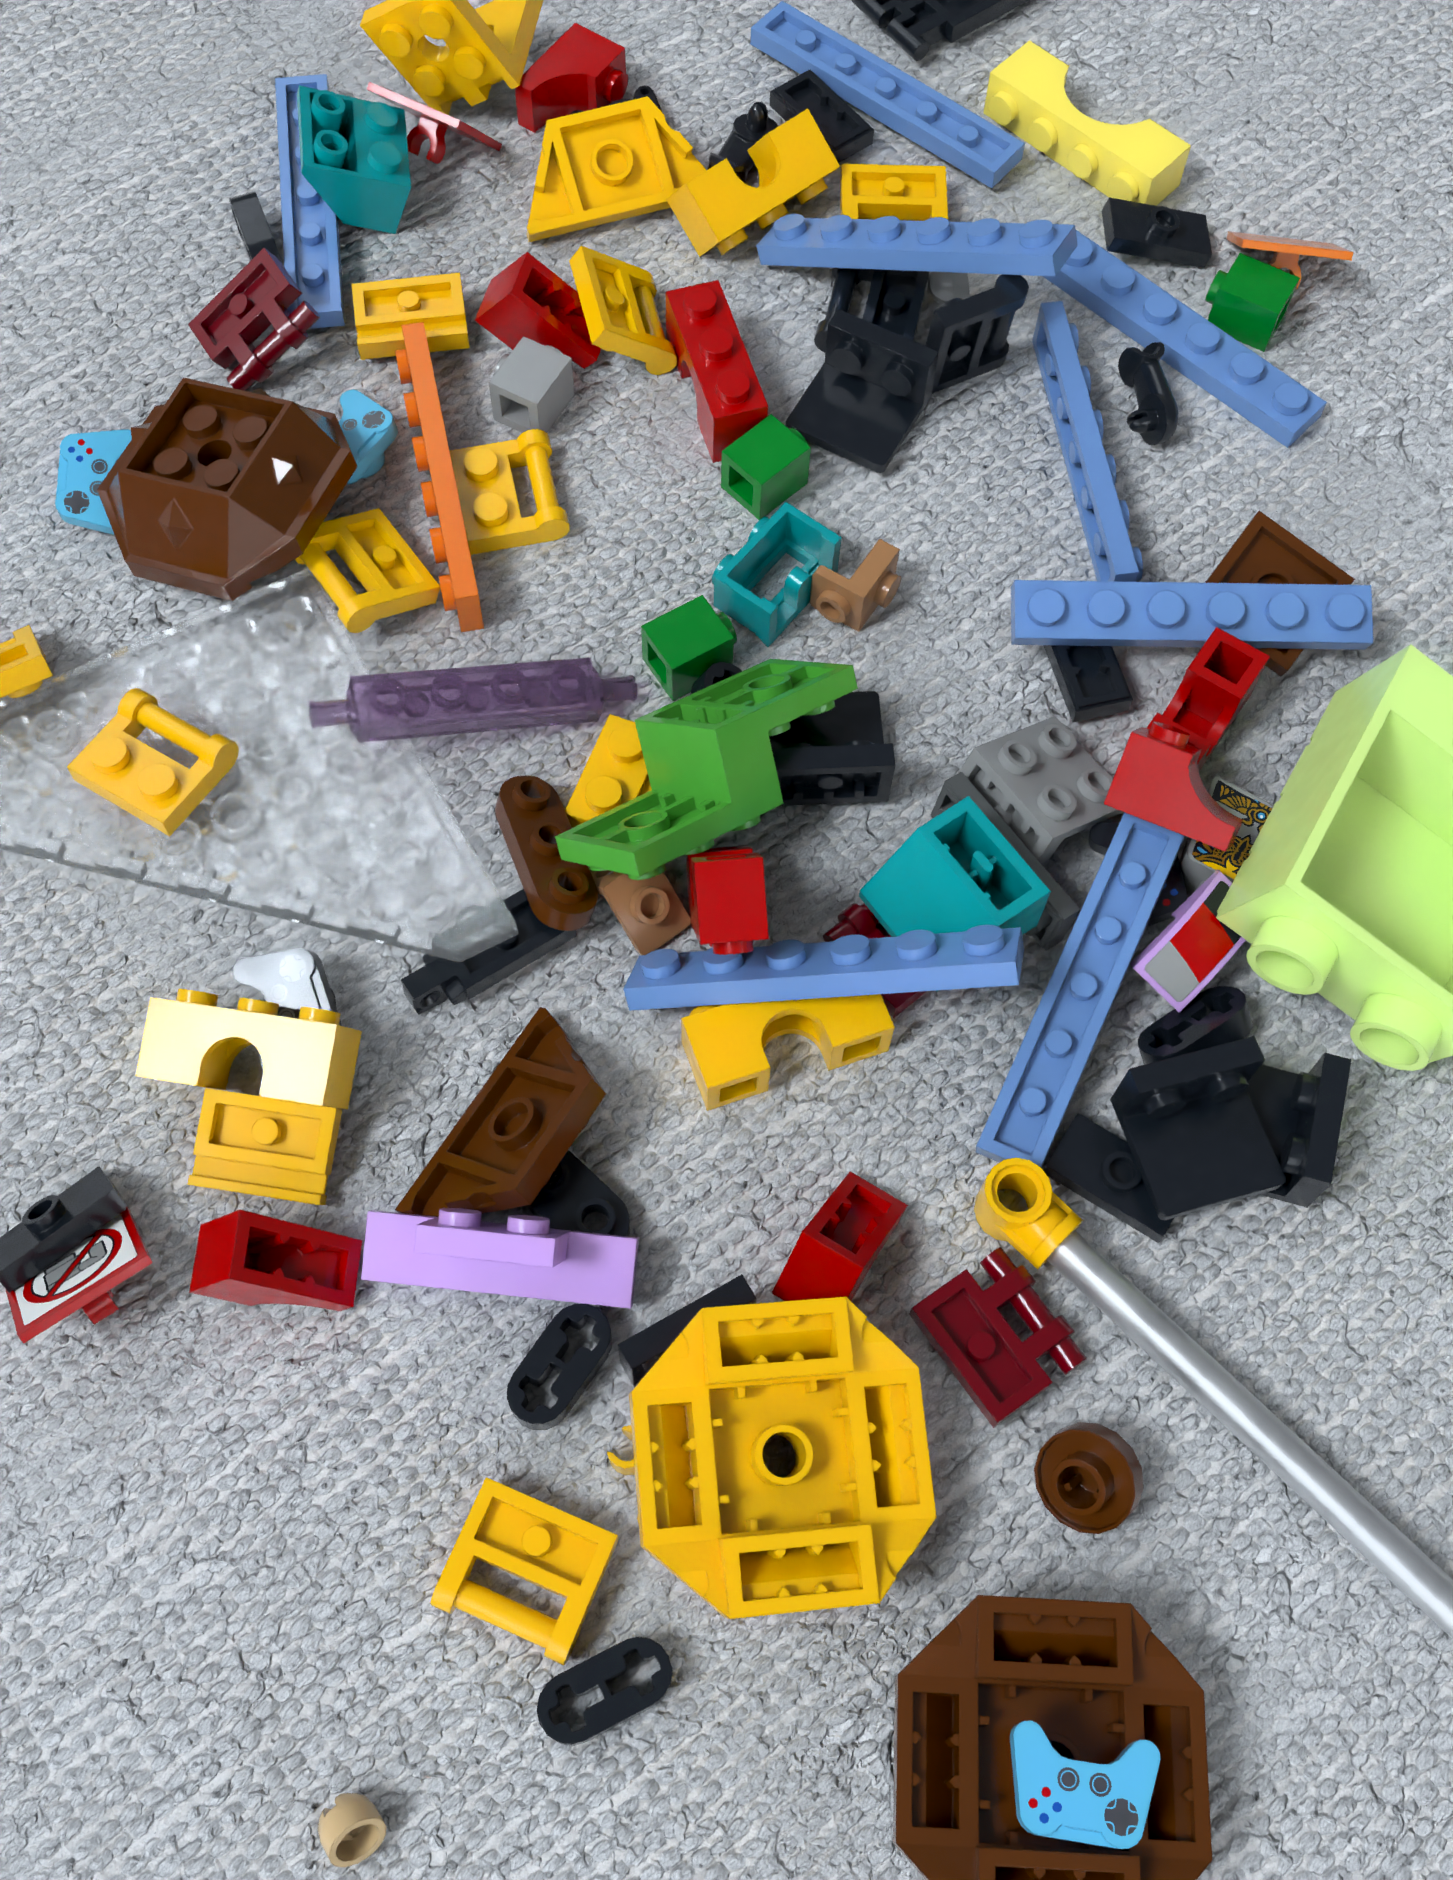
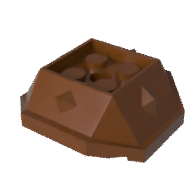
[97,377,358,601]
[893,1595,1212,1880]

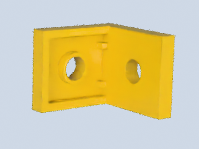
[360,0,543,115]

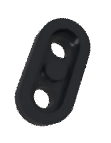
[526,1150,630,1236]

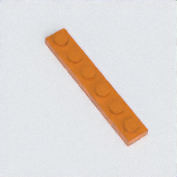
[395,322,484,632]

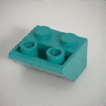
[297,85,411,234]
[859,796,1051,992]

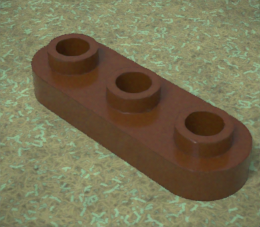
[495,776,598,931]

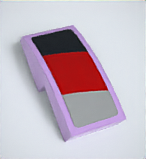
[1130,869,1246,1013]

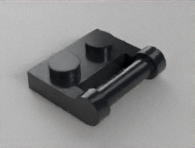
[814,268,930,352]
[925,274,1029,394]

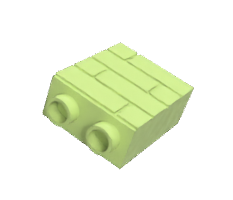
[1216,644,1453,1071]

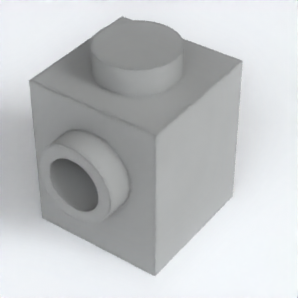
[488,336,575,433]

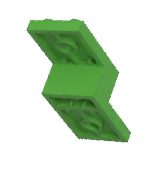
[555,659,858,880]

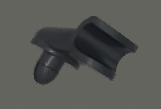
[707,102,778,184]
[1118,342,1178,445]

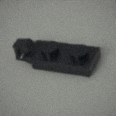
[401,889,577,1015]

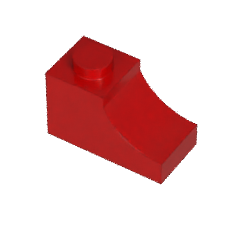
[515,23,628,133]
[475,252,601,369]
[1104,722,1243,852]
[772,1171,908,1301]
[189,1210,362,1311]

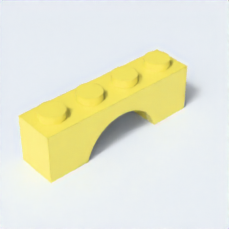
[983,40,1191,206]

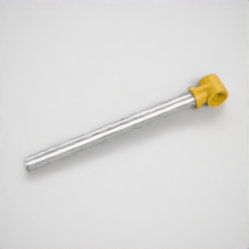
[974,1158,1453,1639]

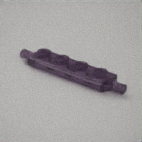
[308,658,637,743]

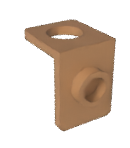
[590,870,691,955]

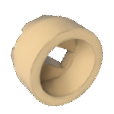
[317,1793,386,1867]

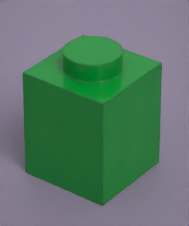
[1205,253,1300,352]
[721,414,811,520]
[641,595,737,701]

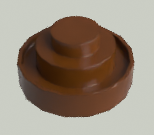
[1034,1422,1144,1534]

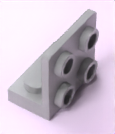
[957,717,1123,866]

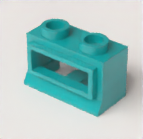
[712,502,842,647]

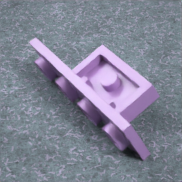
[361,1208,639,1309]

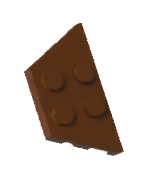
[395,1007,606,1217]

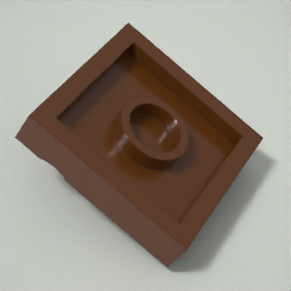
[1205,511,1355,677]

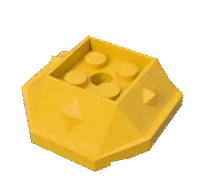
[629,1297,936,1619]

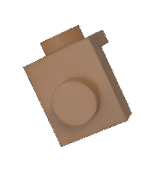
[810,539,901,632]

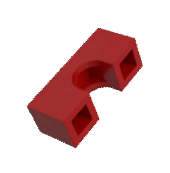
[666,280,768,463]
[1147,627,1270,772]
[686,845,769,955]

